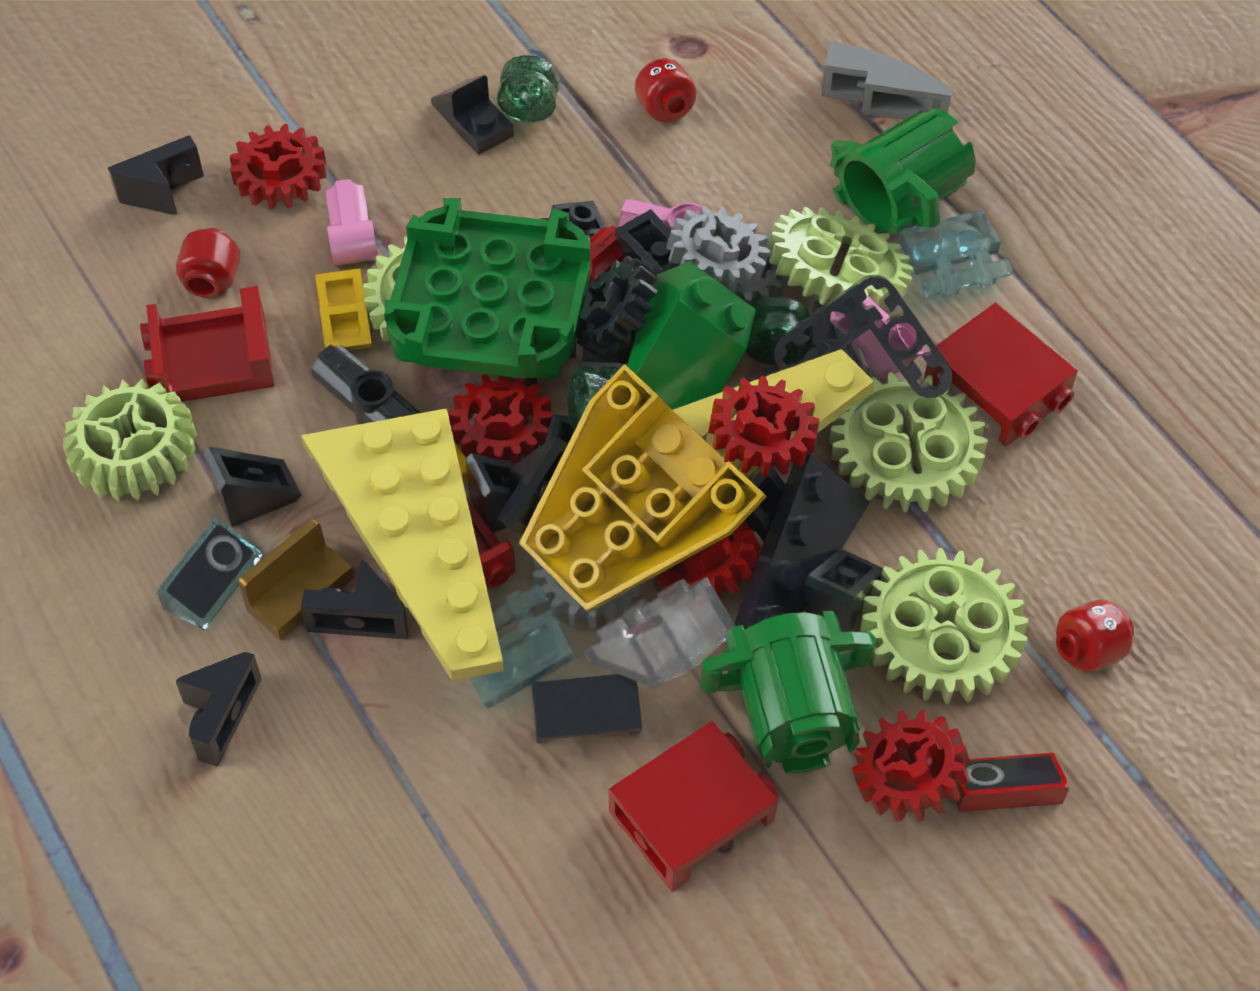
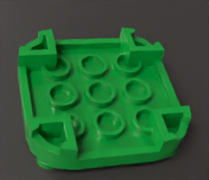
[384,198,591,379]

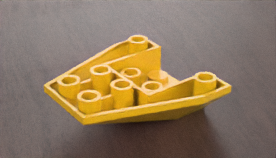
[519,364,767,612]

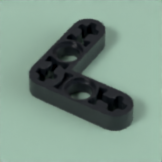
[774,275,952,398]

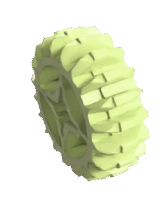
[63,379,197,503]

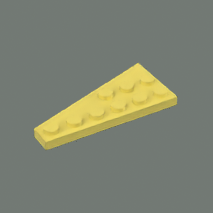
[301,409,504,681]

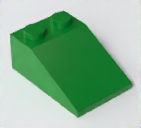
[627,261,756,410]

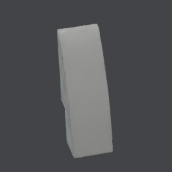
[822,41,952,120]

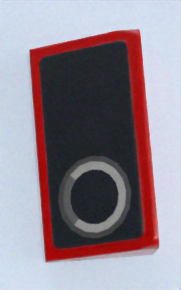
[956,752,1069,812]

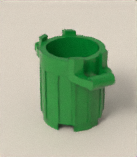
[830,108,976,234]
[700,611,876,773]

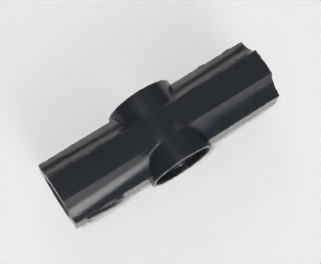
[311,345,421,424]

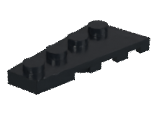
[733,453,870,630]

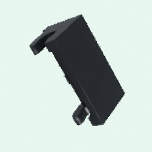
[531,672,642,743]

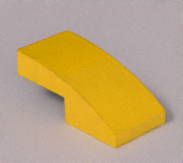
[315,268,372,351]

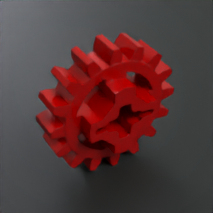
[230,124,327,209]
[449,374,553,463]
[708,376,820,477]
[655,519,760,607]
[852,710,970,822]

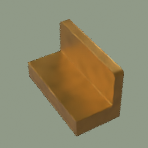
[238,518,354,640]

